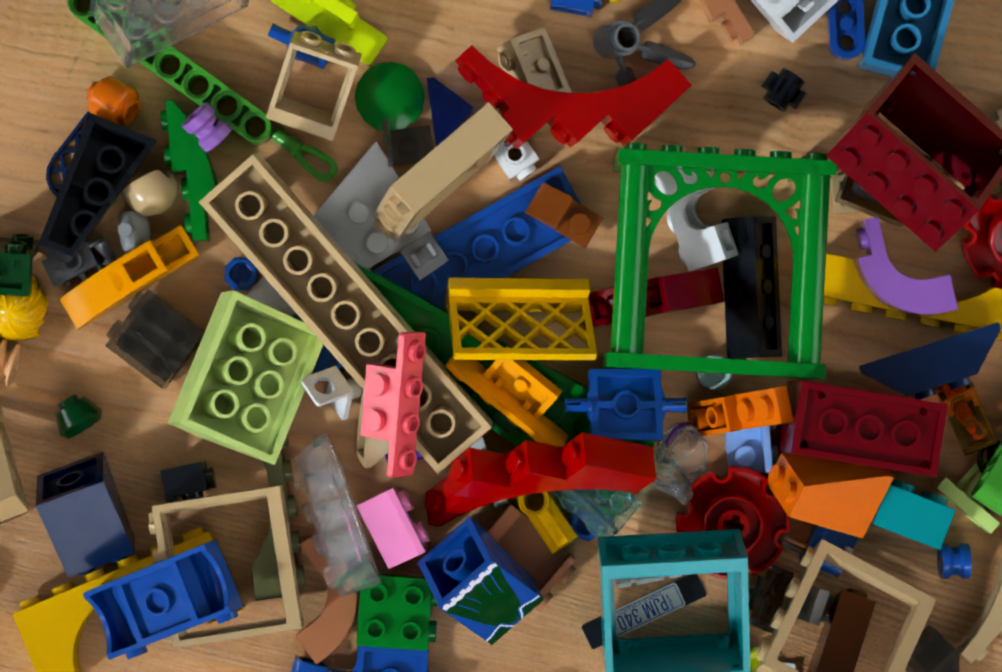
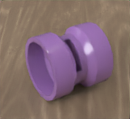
[181,102,232,152]

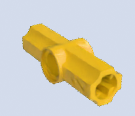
[515,491,579,554]

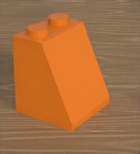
[767,453,894,539]

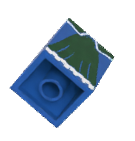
[417,516,544,645]

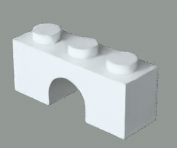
[655,169,739,272]

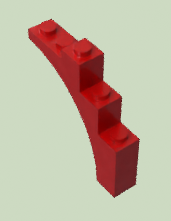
[455,45,692,149]
[424,432,657,527]

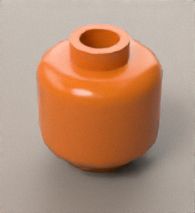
[86,76,141,126]

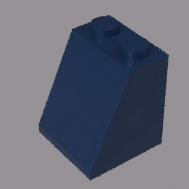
[36,452,135,577]

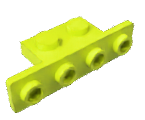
[269,0,388,66]

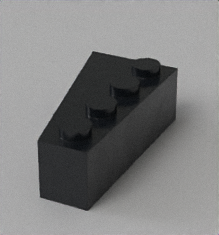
[35,113,157,264]

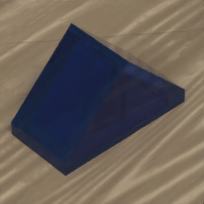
[427,77,474,147]

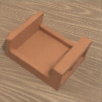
[486,503,576,613]

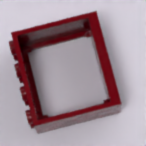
[826,53,1002,252]
[777,381,948,477]

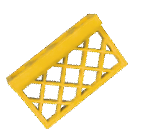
[445,278,597,360]

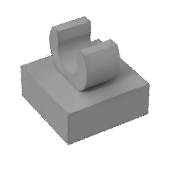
[400,231,449,281]
[797,585,835,626]

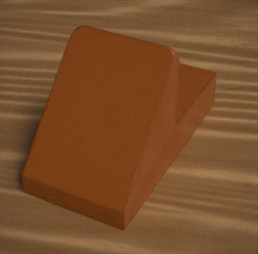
[525,182,603,249]

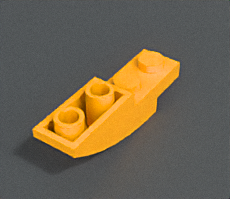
[60,225,200,330]

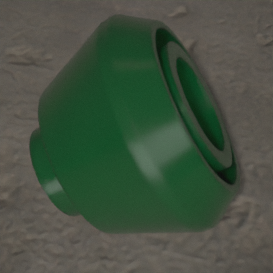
[55,394,102,439]

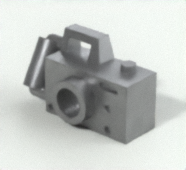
[41,237,117,287]

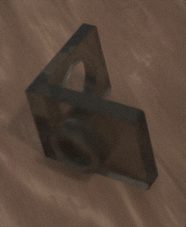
[382,119,434,167]

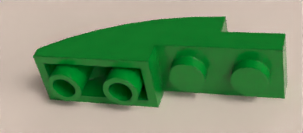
[160,100,218,242]

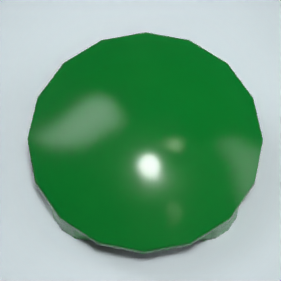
[355,62,425,132]

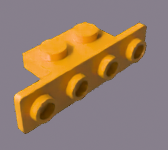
[445,346,569,447]

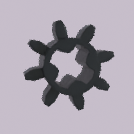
[761,68,806,112]

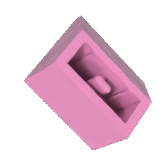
[357,485,430,569]

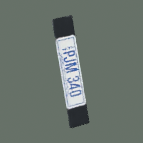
[582,574,707,649]

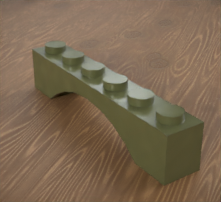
[251,434,306,601]

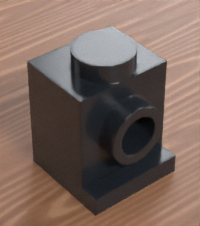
[160,461,217,503]

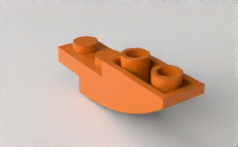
[687,385,794,437]

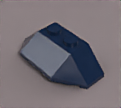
[858,322,1001,400]

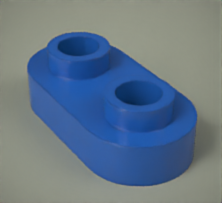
[827,0,865,60]

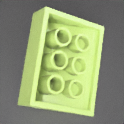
[168,290,323,465]

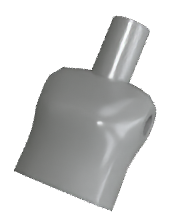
[118,211,151,251]

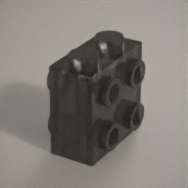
[105,289,205,389]

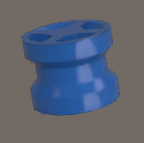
[937,543,972,579]

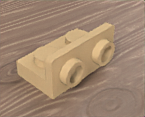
[497,27,572,93]

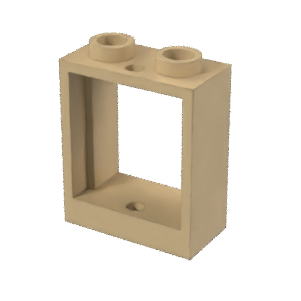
[266,31,362,141]

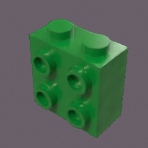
[356,572,438,651]

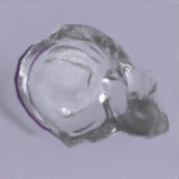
[653,422,708,505]

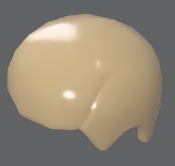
[122,170,179,217]

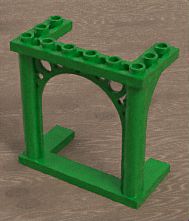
[602,143,837,379]

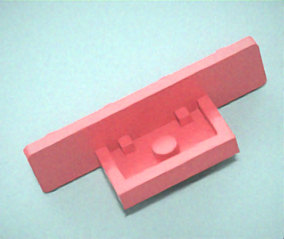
[360,331,426,478]

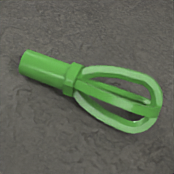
[271,127,338,182]

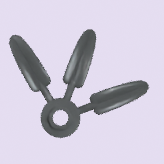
[593,0,696,87]

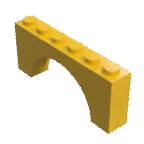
[12,527,245,672]

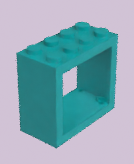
[598,529,751,672]

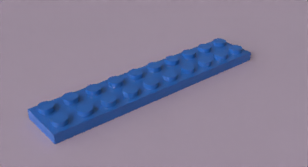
[291,166,582,384]

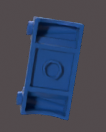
[83,539,243,660]

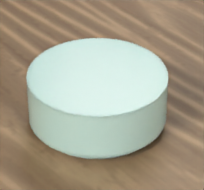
[697,355,733,390]

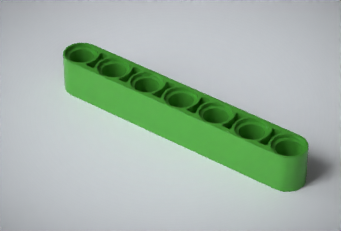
[67,0,274,145]

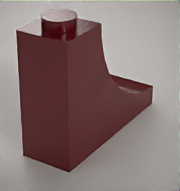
[588,267,725,328]

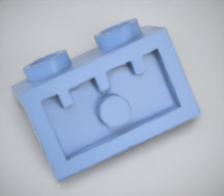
[724,425,778,473]

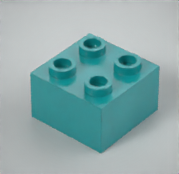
[871,479,956,550]

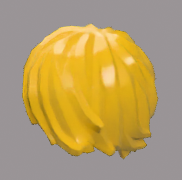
[0,276,49,341]

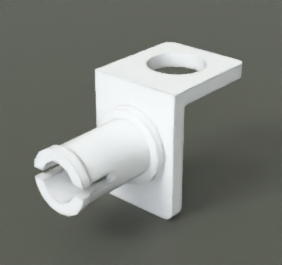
[301,366,362,420]

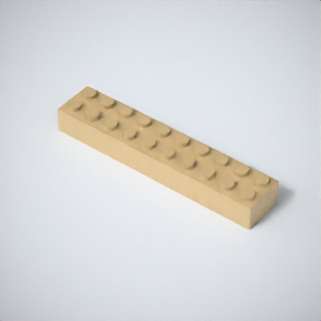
[199,153,494,474]

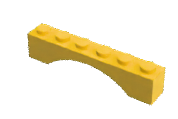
[823,253,1002,341]

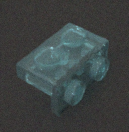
[554,489,642,537]

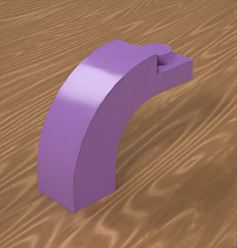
[854,217,958,315]

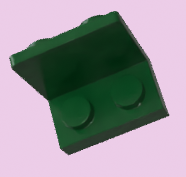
[0,234,39,297]

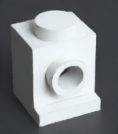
[493,141,539,181]

